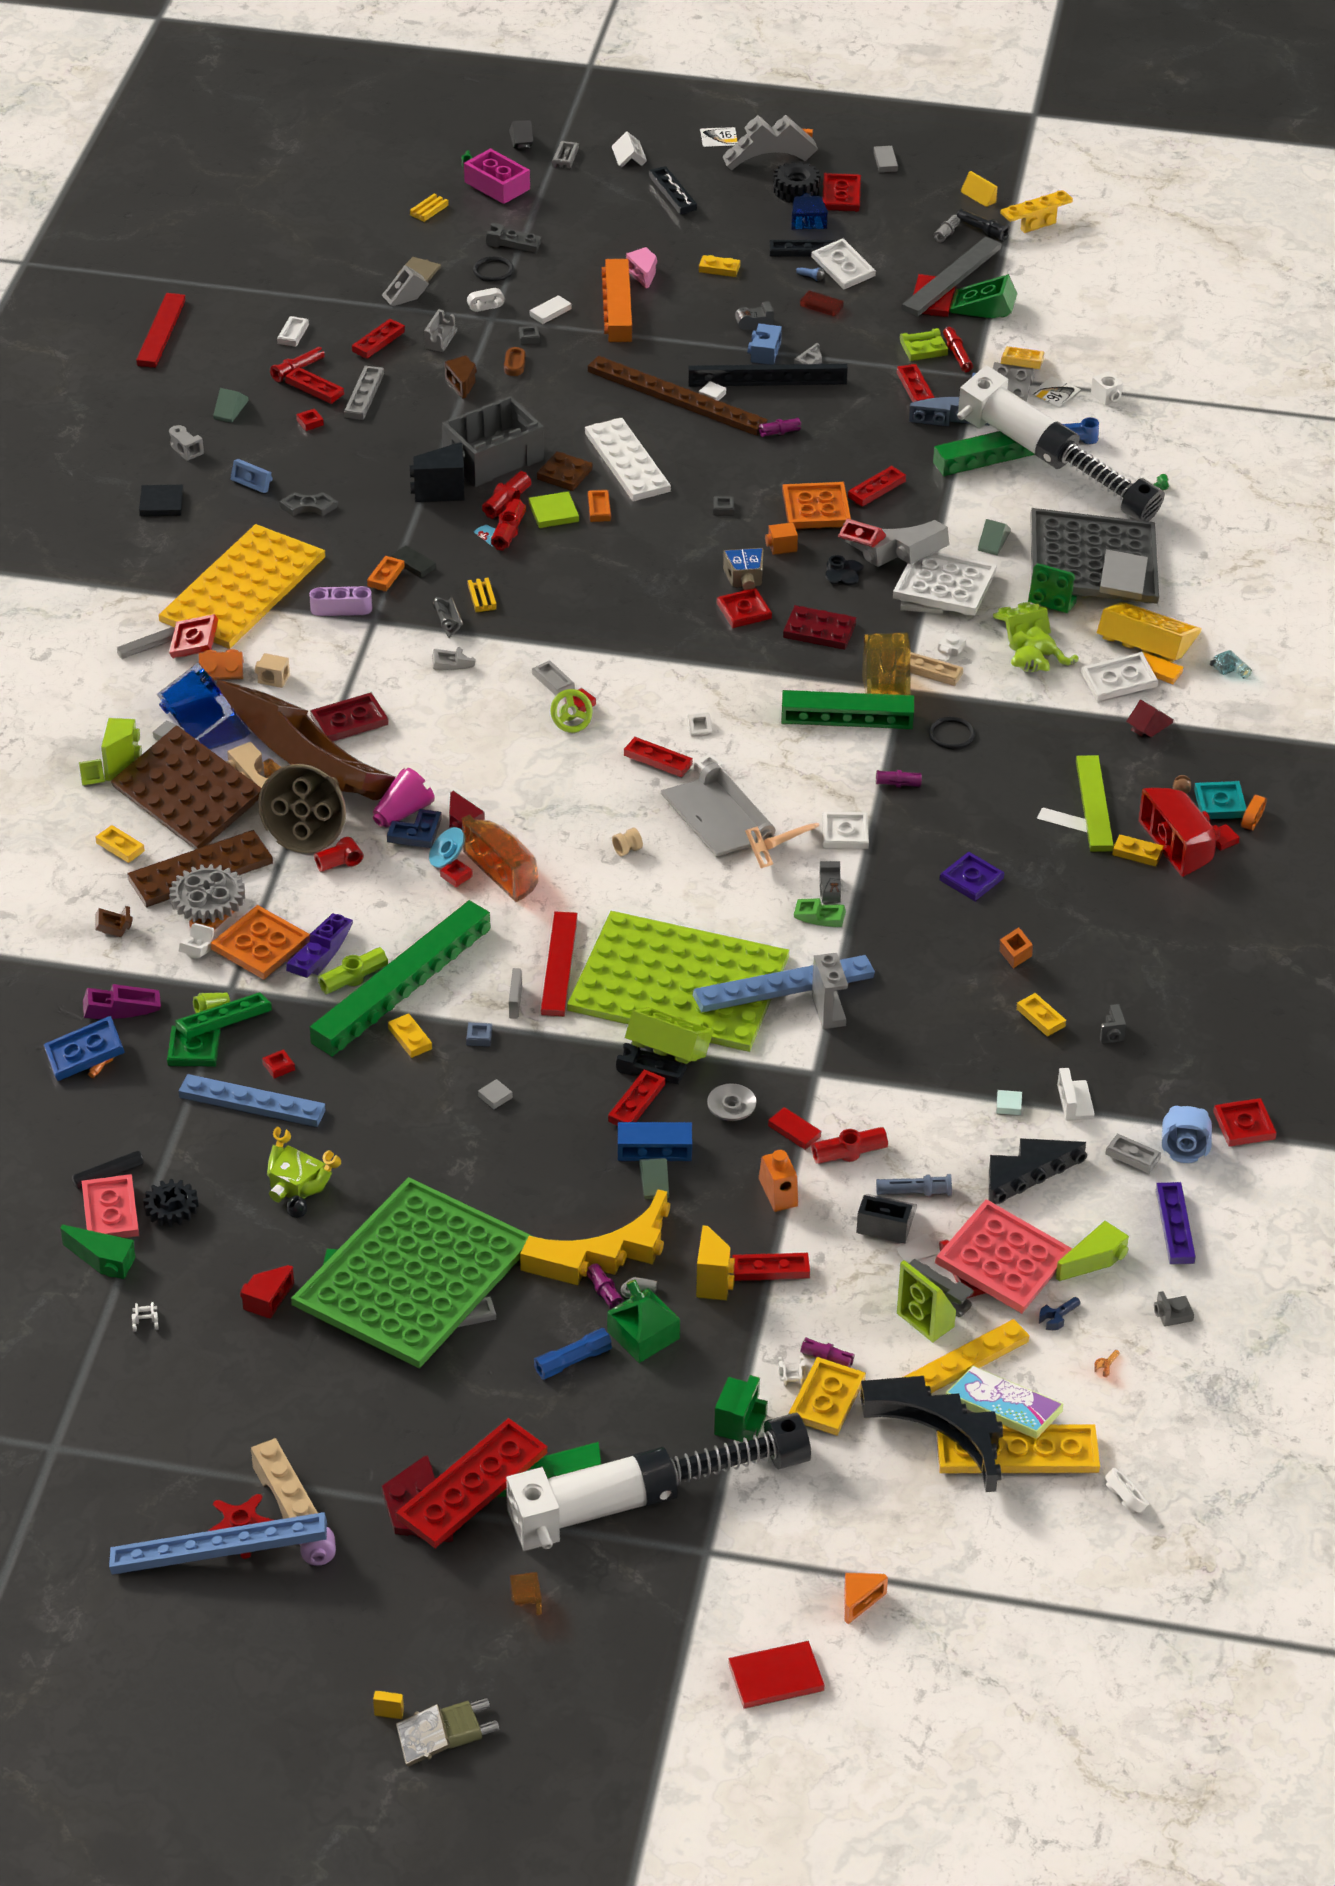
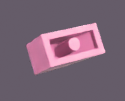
[626,247,657,288]

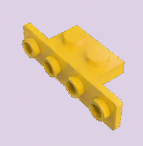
[1001,190,1073,233]

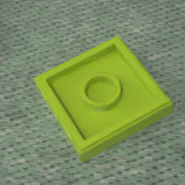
[529,491,579,528]

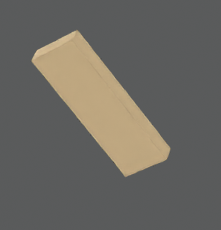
[895,650,963,686]

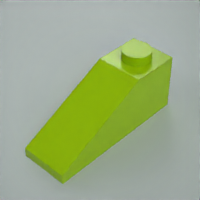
[1056,1221,1129,1281]

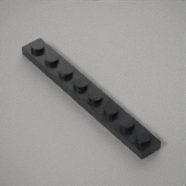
[688,364,848,387]

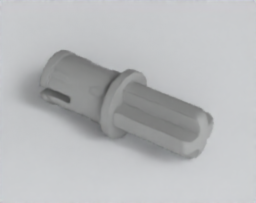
[933,215,960,243]

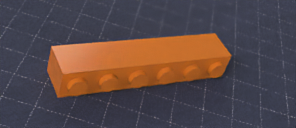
[602,259,632,342]

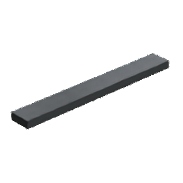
[902,237,1001,317]

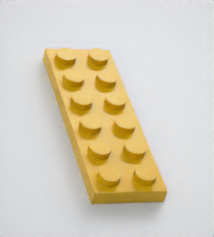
[936,1424,1100,1473]

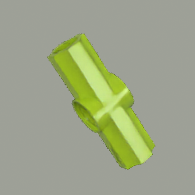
[317,947,388,994]

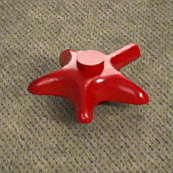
[208,1494,274,1559]

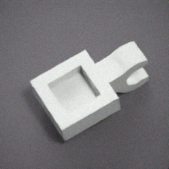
[938,632,966,663]

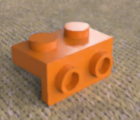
[199,649,244,680]

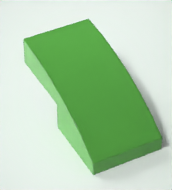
[794,898,846,927]

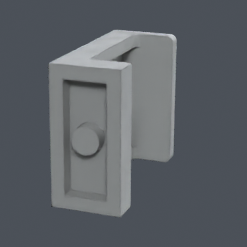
[812,953,848,1029]

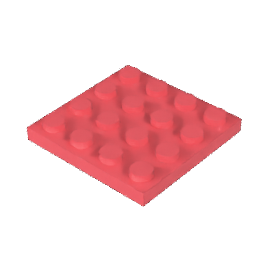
[935,1199,1072,1314]

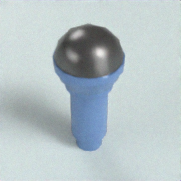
[796,267,825,281]

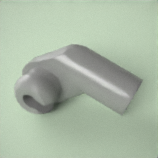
[621,1277,658,1298]

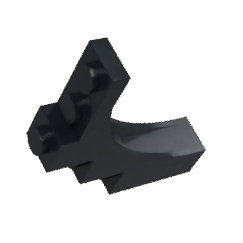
[860,1376,1003,1492]

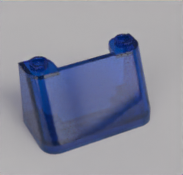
[157,662,252,750]

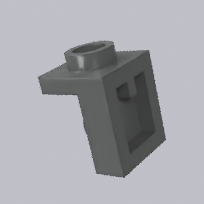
[1100,1004,1126,1043]
[1154,1291,1194,1327]

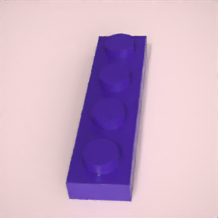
[1156,1182,1196,1264]

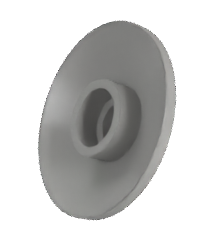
[707,1084,756,1121]

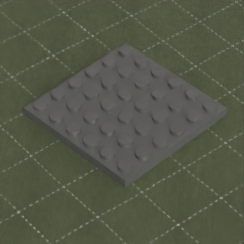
[1030,508,1159,604]

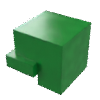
[714,1375,768,1442]

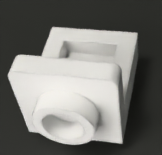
[179,923,215,958]

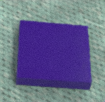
[939,852,1004,901]

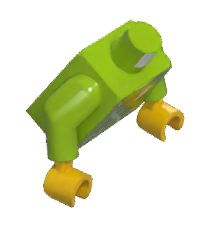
[267,1127,341,1202]

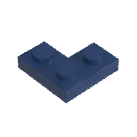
[387,809,442,848]

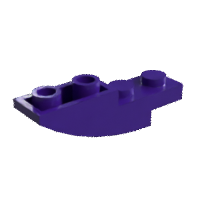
[286,913,353,978]

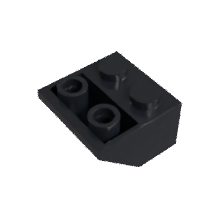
[856,1194,917,1244]

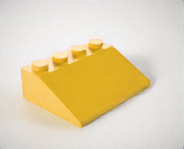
[1096,602,1202,662]

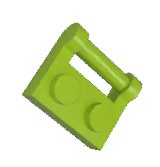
[900,328,948,361]

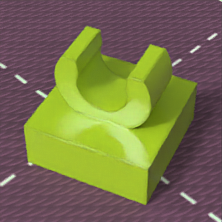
[78,759,105,785]

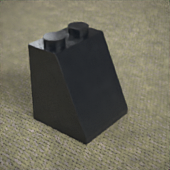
[409,443,465,502]

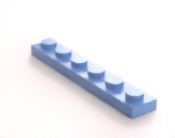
[179,1074,326,1127]

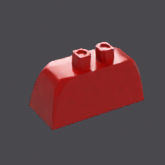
[1138,788,1221,877]

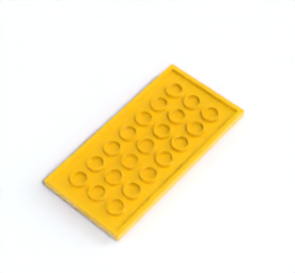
[159,524,325,649]

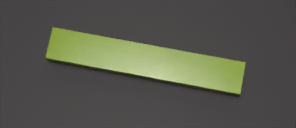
[1076,755,1113,852]

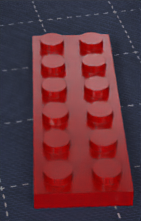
[396,1418,548,1548]

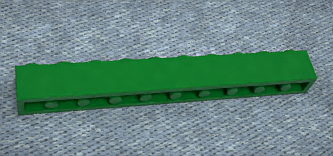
[310,900,491,1056]

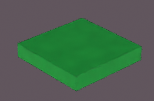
[167,1026,220,1067]

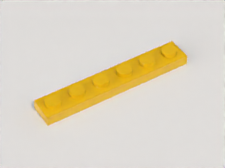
[904,1319,1029,1393]

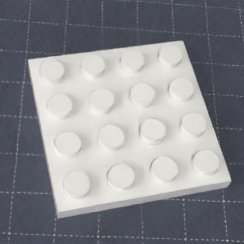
[893,552,997,616]

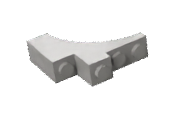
[723,115,818,170]
[843,520,949,567]

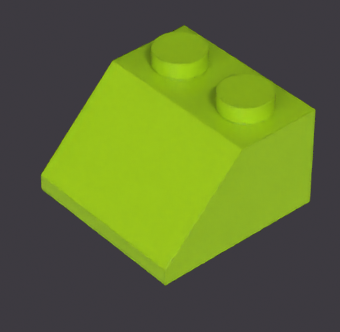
[101,718,142,781]

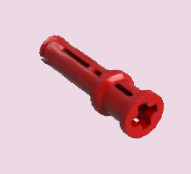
[270,347,325,382]

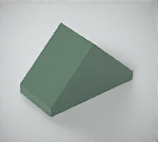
[213,388,248,423]
[978,519,1011,555]
[639,1158,669,1199]

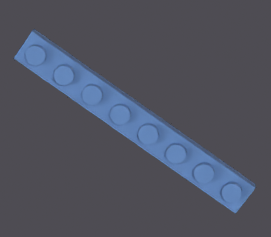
[693,955,875,1012]
[109,1512,327,1575]

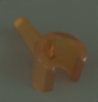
[1094,1350,1120,1377]

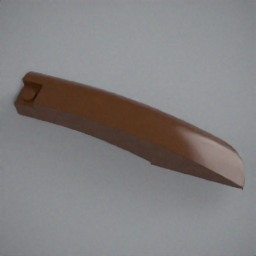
[216,680,395,801]

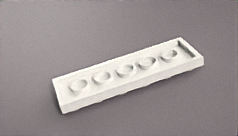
[585,418,671,501]

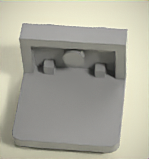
[993,362,1034,402]

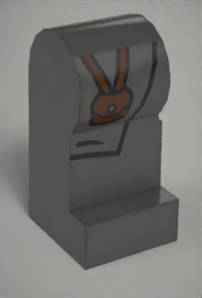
[735,301,774,330]
[819,861,841,903]

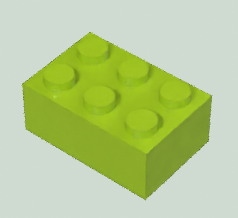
[624,1007,714,1063]

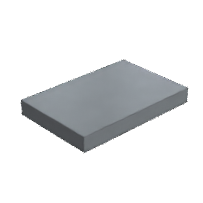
[1099,549,1148,600]

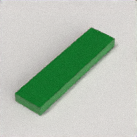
[175,992,272,1039]

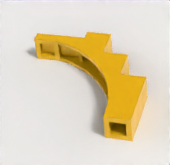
[520,1189,670,1285]

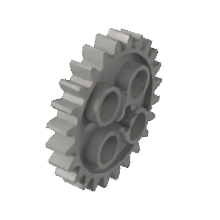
[169,864,245,923]

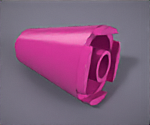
[373,768,435,828]

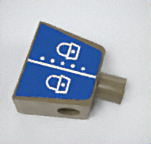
[723,548,763,590]

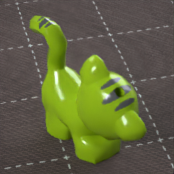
[1009,626,1079,672]

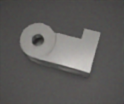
[169,425,204,461]

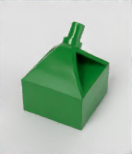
[607,1279,680,1363]

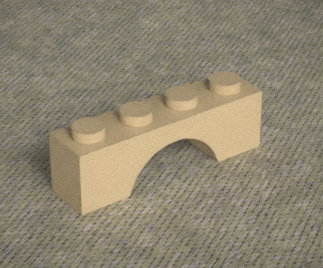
[227,741,268,788]
[251,1438,318,1519]

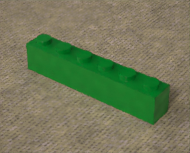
[933,431,1035,476]
[781,690,914,729]

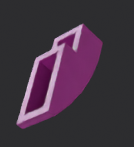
[83,984,161,1019]

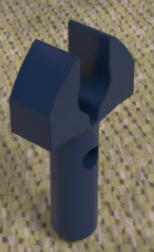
[1039,1297,1081,1330]

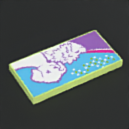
[946,1366,1064,1439]

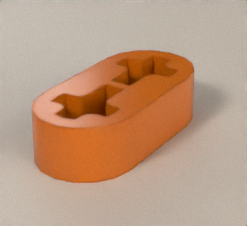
[1241,795,1267,831]

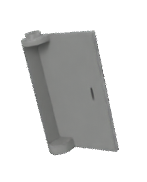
[661,763,775,857]

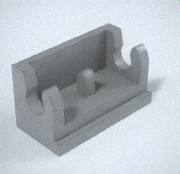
[424,309,457,352]

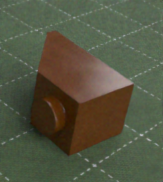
[445,355,477,399]

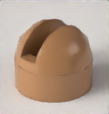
[1173,775,1191,794]

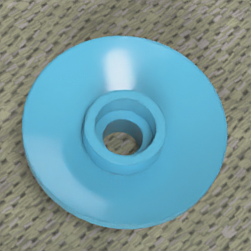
[429,827,465,868]

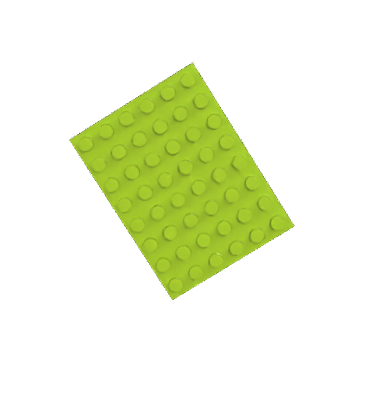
[567,911,789,1052]

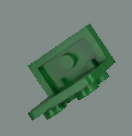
[1028,563,1077,613]

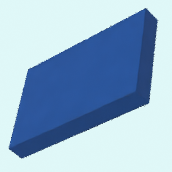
[44,1016,125,1081]

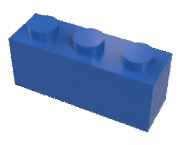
[618,1122,692,1161]

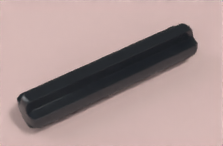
[72,1151,144,1189]

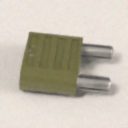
[440,1699,499,1749]

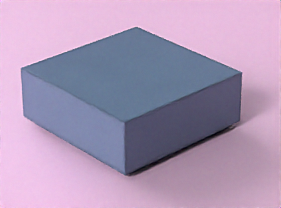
[466,1022,492,1046]

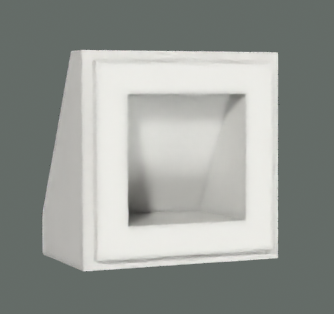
[686,712,712,736]

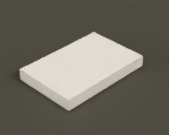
[811,239,876,289]
[1081,652,1158,702]

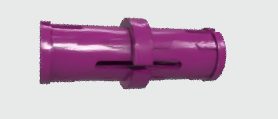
[759,417,801,437]
[876,770,922,788]
[586,1264,624,1309]
[800,1337,855,1368]

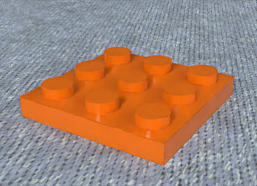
[782,482,851,529]
[211,905,310,980]

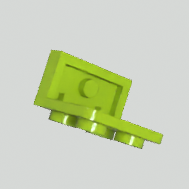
[993,602,1051,642]

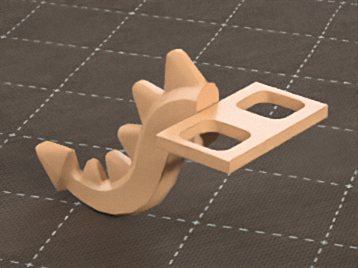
[745,823,819,868]

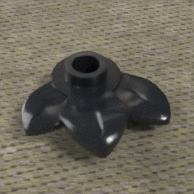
[825,555,864,585]

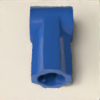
[1063,417,1099,444]

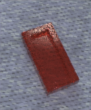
[800,290,844,316]

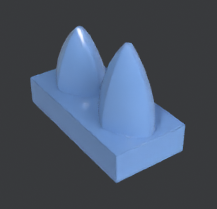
[230,459,273,493]

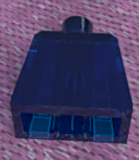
[791,193,828,230]

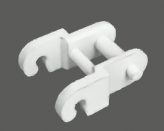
[132,1302,159,1332]
[778,1356,805,1386]

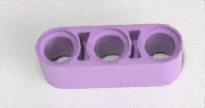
[309,586,372,616]

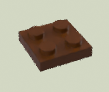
[537,451,593,491]

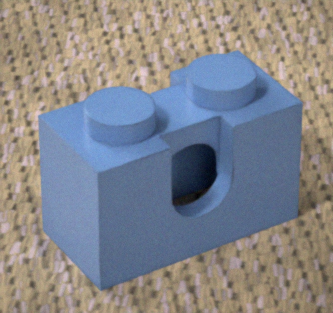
[748,323,782,365]

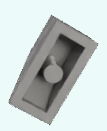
[382,265,429,306]

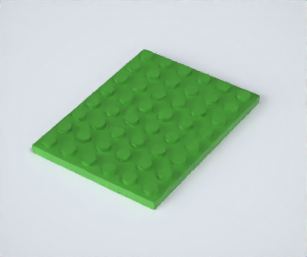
[291,1177,534,1369]

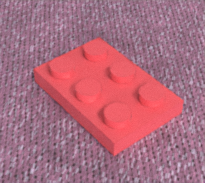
[82,1174,139,1238]

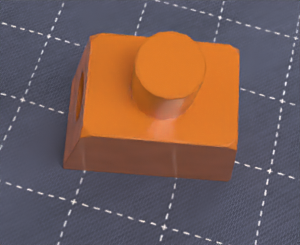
[759,1150,798,1212]

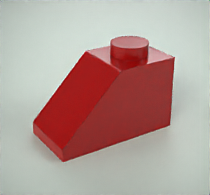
[240,1265,294,1319]

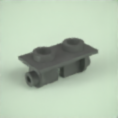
[433,597,463,638]

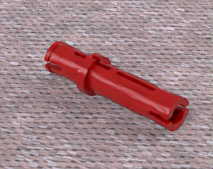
[943,327,973,372]

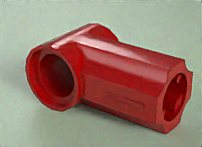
[314,837,364,872]

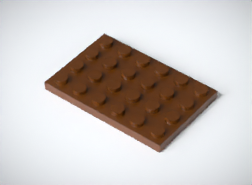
[111,725,261,850]

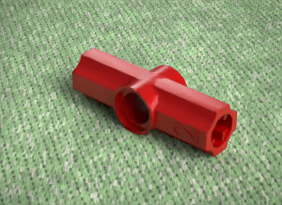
[482,471,531,519]
[491,499,526,551]
[811,1127,888,1164]

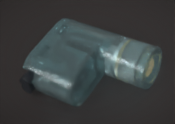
[1210,650,1252,679]

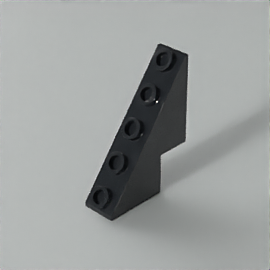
[988,1138,1088,1204]

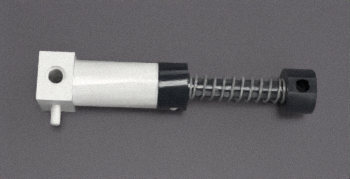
[957,365,1165,521]
[506,1412,811,1551]

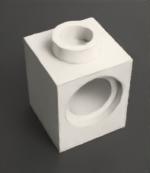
[1091,371,1123,405]

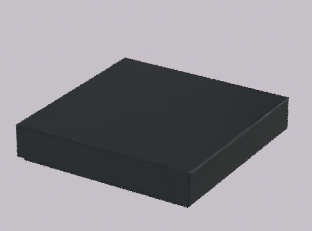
[139,485,183,516]

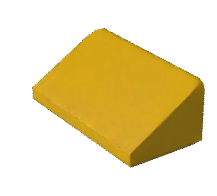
[961,171,997,207]

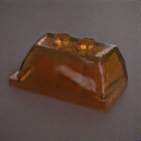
[462,815,538,902]

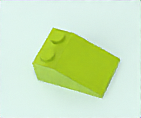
[896,1260,956,1343]

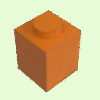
[765,522,798,555]
[999,927,1033,969]

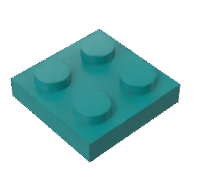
[1194,781,1247,819]

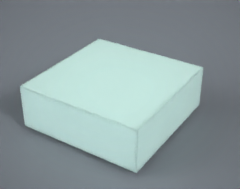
[996,1090,1022,1115]

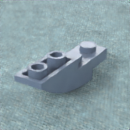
[909,397,990,426]

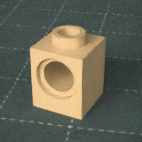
[255,653,290,688]

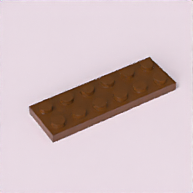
[127,830,273,908]

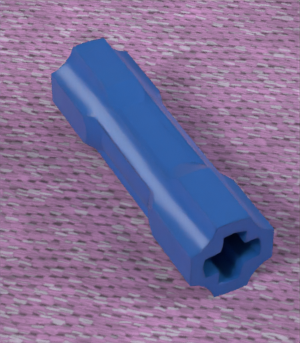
[534,1328,612,1380]

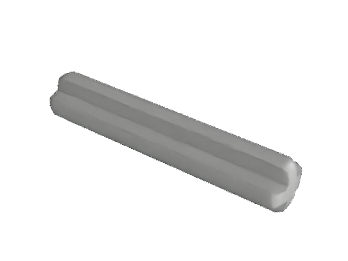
[117,627,175,659]

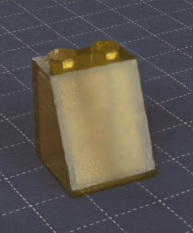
[862,633,910,695]

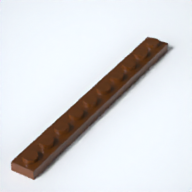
[588,356,768,436]

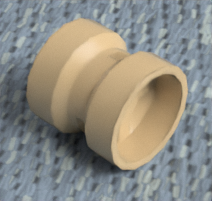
[612,827,643,856]

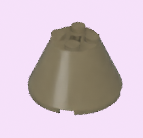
[258,764,346,853]

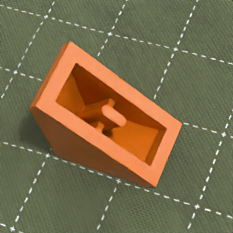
[844,1573,888,1624]

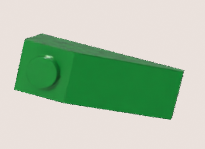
[60,1224,136,1279]

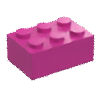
[464,148,530,204]

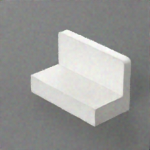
[612,131,647,167]
[1057,1068,1095,1120]

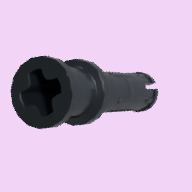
[957,209,1010,241]

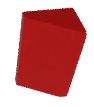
[838,519,886,547]

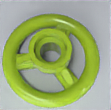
[550,689,593,733]

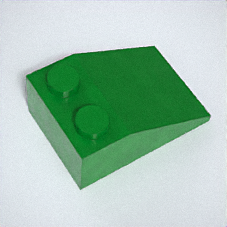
[949,274,1018,318]

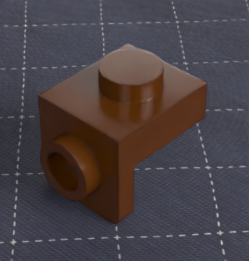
[95,906,133,938]

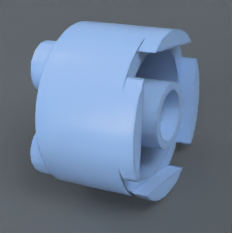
[1162,1106,1212,1163]

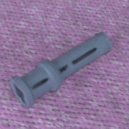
[876,1174,952,1197]

